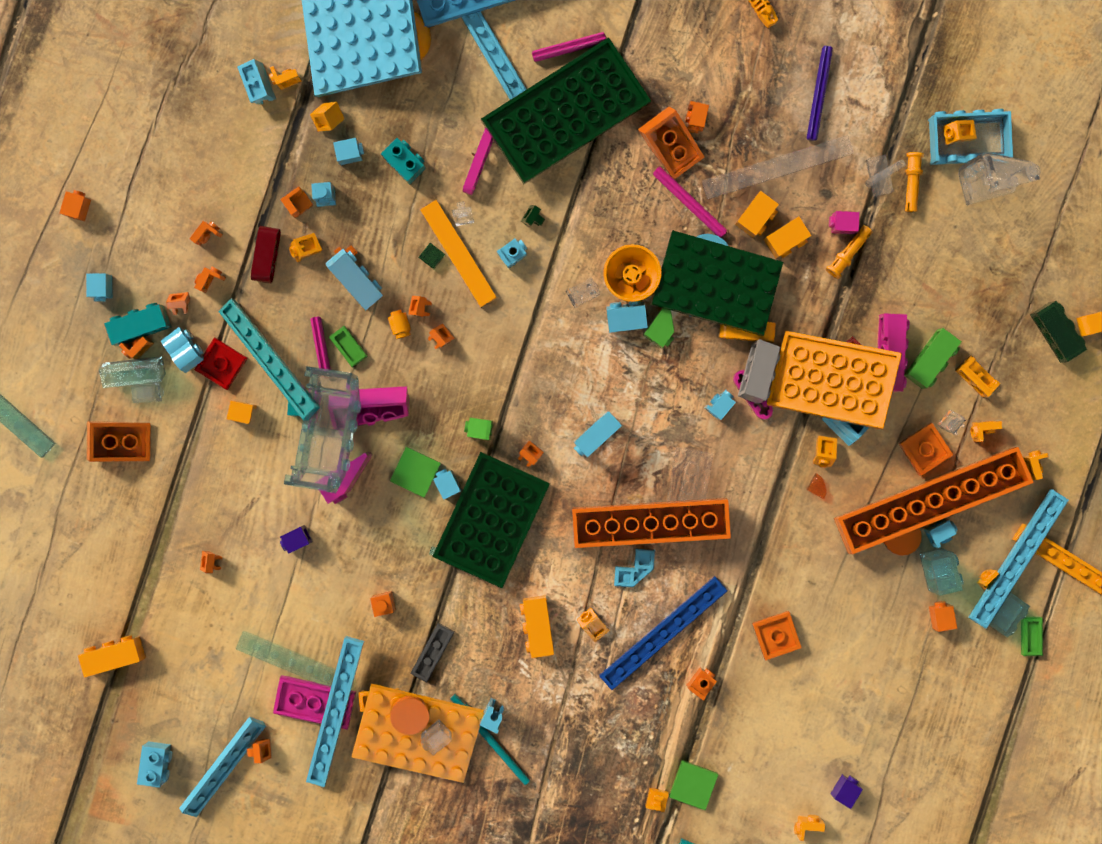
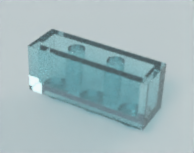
[99,356,166,388]

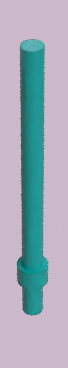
[450,694,530,785]

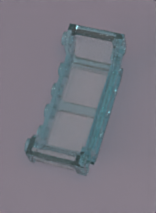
[284,366,361,493]

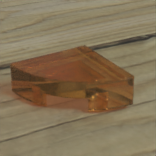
[806,473,826,499]

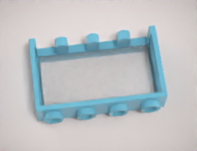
[928,109,1013,165]

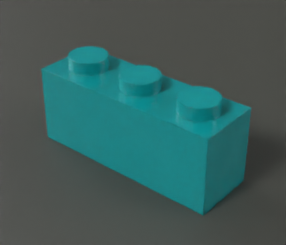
[104,303,172,346]

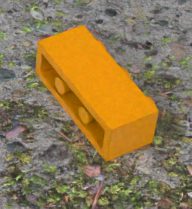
[520,595,554,658]
[78,635,146,678]

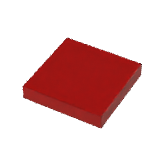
[194,337,248,390]

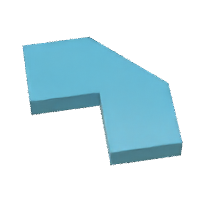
[614,548,655,587]

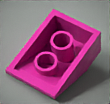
[316,452,372,504]

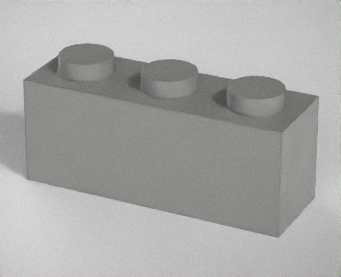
[738,339,780,404]

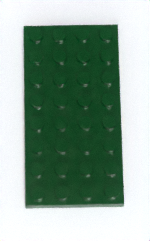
[481,37,651,185]

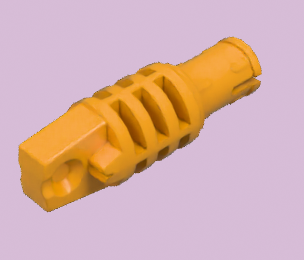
[748,0,778,28]

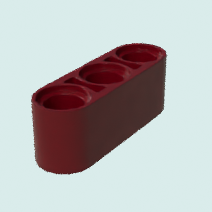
[251,226,281,284]

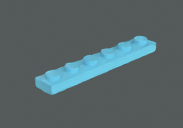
[179,717,266,817]

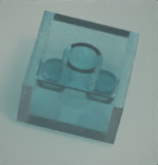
[919,548,963,596]

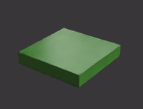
[390,447,441,498]
[669,760,718,810]

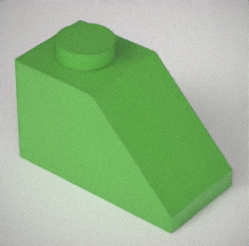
[643,308,674,348]
[464,418,493,440]

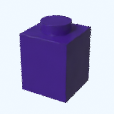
[280,525,313,554]
[830,774,863,809]

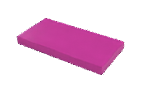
[273,675,356,730]

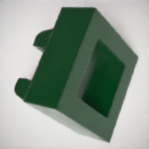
[520,205,545,226]

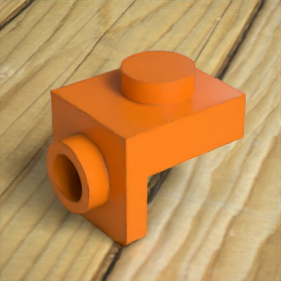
[194,267,226,293]

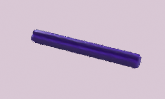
[806,46,833,141]

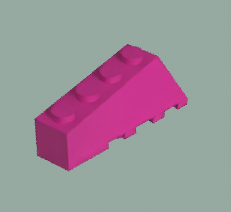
[877,313,910,392]
[328,386,409,434]

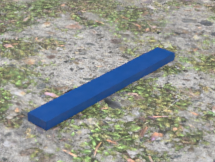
[599,576,727,690]

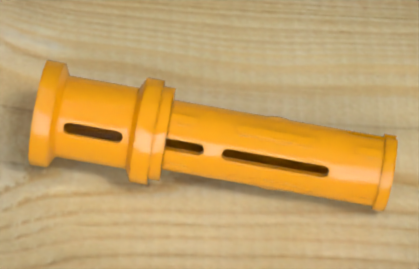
[905,152,924,212]
[826,225,873,279]

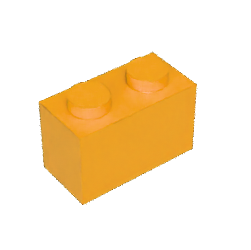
[735,191,779,238]
[763,216,812,259]

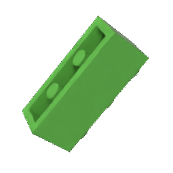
[904,328,962,389]

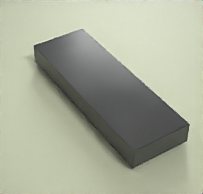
[410,622,455,683]

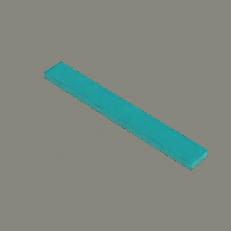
[218,298,320,421]

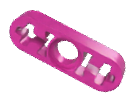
[733,370,773,419]

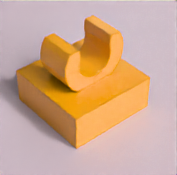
[645,787,669,813]

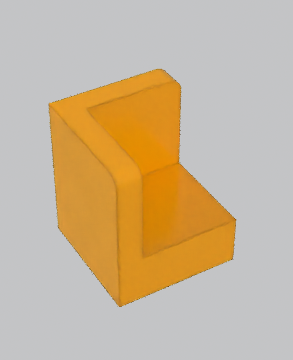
[310,102,344,132]
[227,400,257,424]

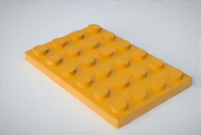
[767,331,902,430]
[351,684,484,783]

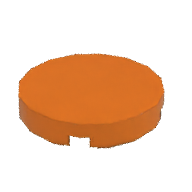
[884,528,922,556]
[390,696,429,735]

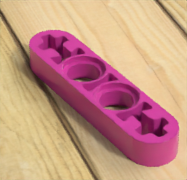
[462,128,493,195]

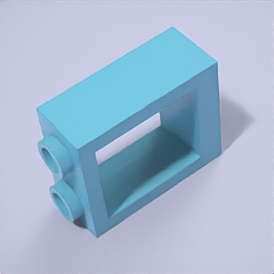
[574,411,622,457]

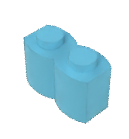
[161,327,204,373]

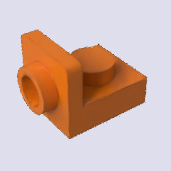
[189,221,223,246]
[119,336,154,360]

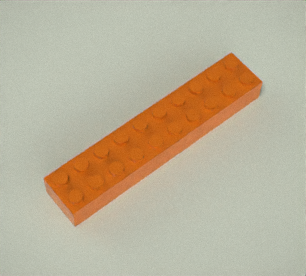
[833,447,1034,554]

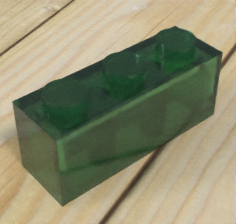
[1030,301,1088,363]

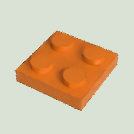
[898,423,953,476]
[752,611,802,661]

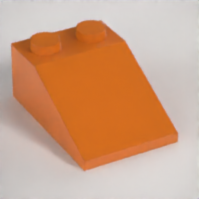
[638,107,704,180]
[87,421,150,462]

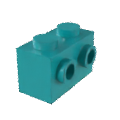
[381,138,426,185]

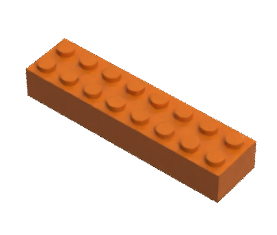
[572,498,731,548]

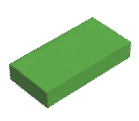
[329,326,368,368]
[1021,617,1043,656]

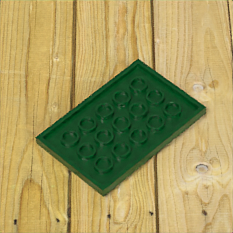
[651,230,783,336]
[432,452,550,588]

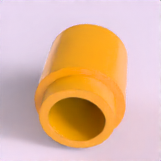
[388,310,411,339]

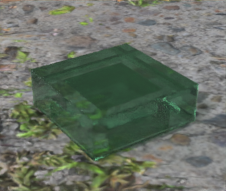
[418,243,445,270]

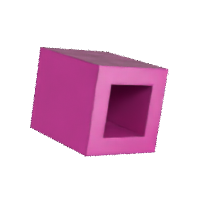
[829,211,860,234]

